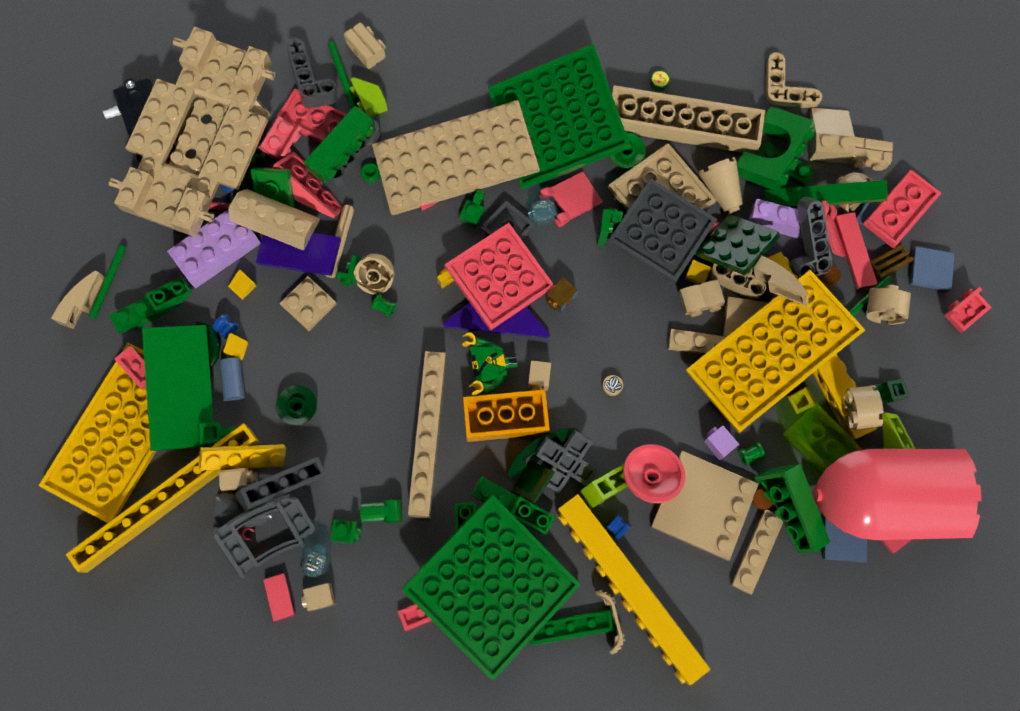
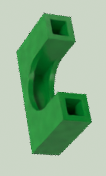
[737,106,815,192]

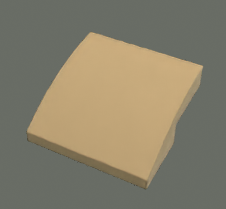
[723,297,767,336]

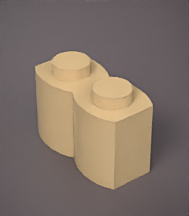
[678,280,725,317]
[219,468,258,491]

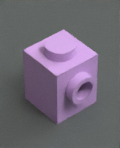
[704,426,739,460]

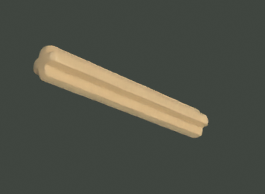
[325,205,354,278]

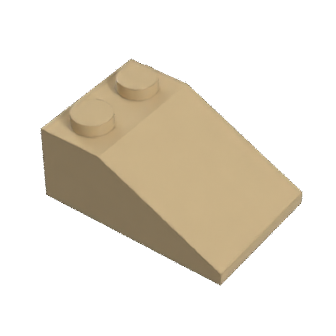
[809,108,855,164]

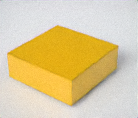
[685,260,711,285]

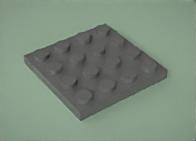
[608,178,717,284]

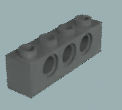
[235,457,327,513]

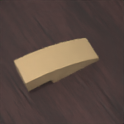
[754,256,809,306]
[51,271,105,329]

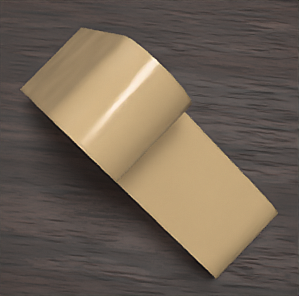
[709,264,766,301]

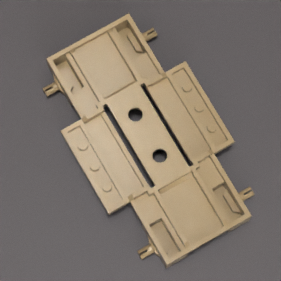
[108,26,276,237]

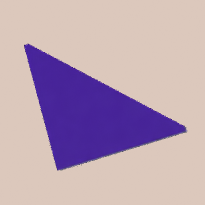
[442,303,550,338]

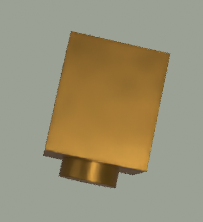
[546,277,578,313]

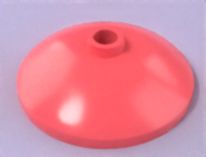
[623,444,685,503]

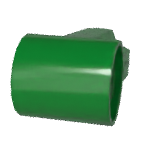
[360,500,402,523]

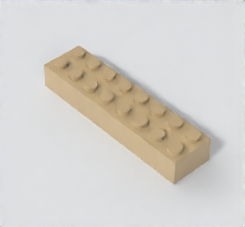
[612,85,765,154]

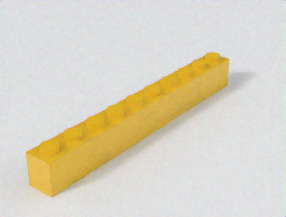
[764,252,877,442]
[66,423,261,573]
[557,494,711,686]

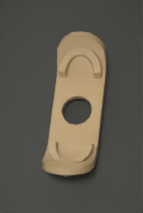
[595,590,625,655]

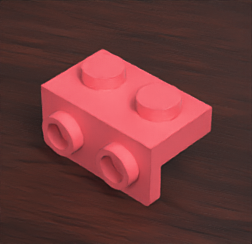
[944,287,992,333]

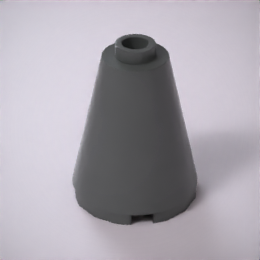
[213,490,272,532]

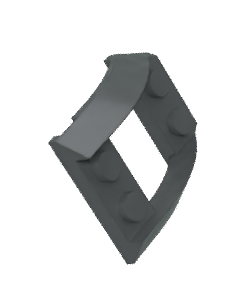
[211,497,315,579]

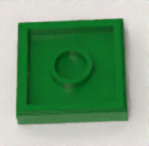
[251,168,295,208]

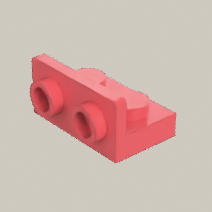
[258,116,302,161]

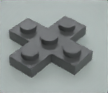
[535,430,599,493]

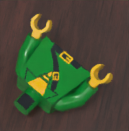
[462,333,518,396]

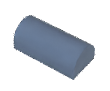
[219,358,245,402]

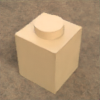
[528,361,551,391]
[301,583,336,611]

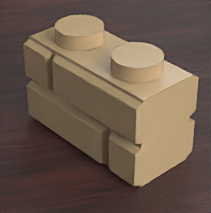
[344,23,386,69]
[847,137,893,171]

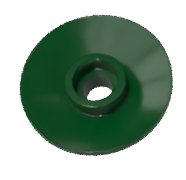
[276,385,317,426]

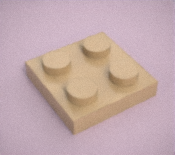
[279,276,337,331]

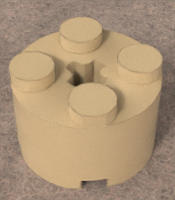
[866,285,911,325]
[842,385,883,430]

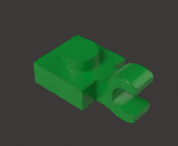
[459,189,485,226]
[197,422,235,445]

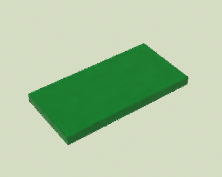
[142,325,216,452]

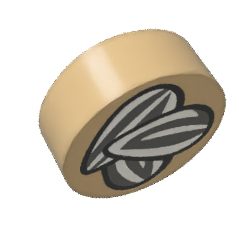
[602,375,623,396]

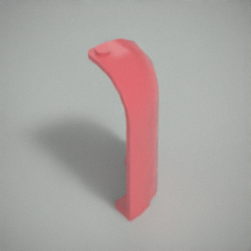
[812,449,981,540]

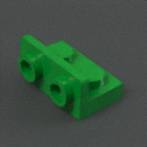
[597,208,623,247]

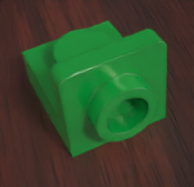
[336,255,361,286]
[330,519,362,544]

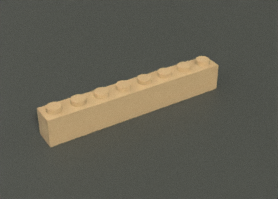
[408,351,447,519]

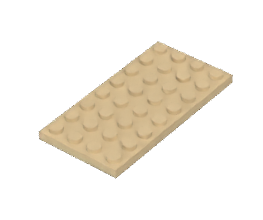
[372,100,540,216]

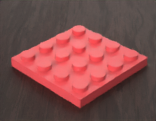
[444,223,555,331]

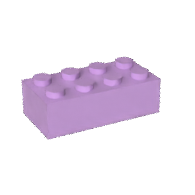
[167,209,261,289]

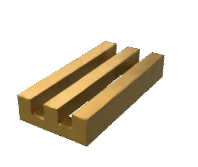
[871,244,914,280]

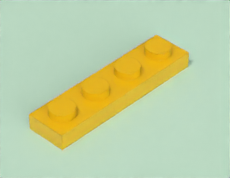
[198,444,286,471]

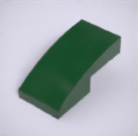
[874,378,910,405]

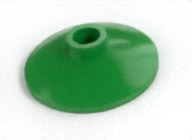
[609,132,646,168]

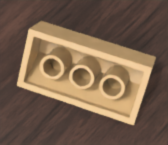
[229,189,320,251]

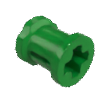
[371,294,397,318]
[738,441,766,466]

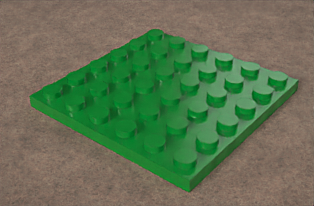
[488,43,631,190]
[401,495,581,681]

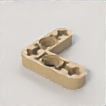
[766,52,822,108]

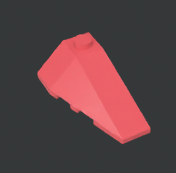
[272,152,343,218]

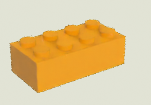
[463,390,550,442]

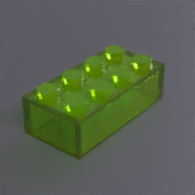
[782,403,863,475]

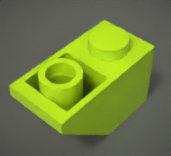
[349,77,388,117]

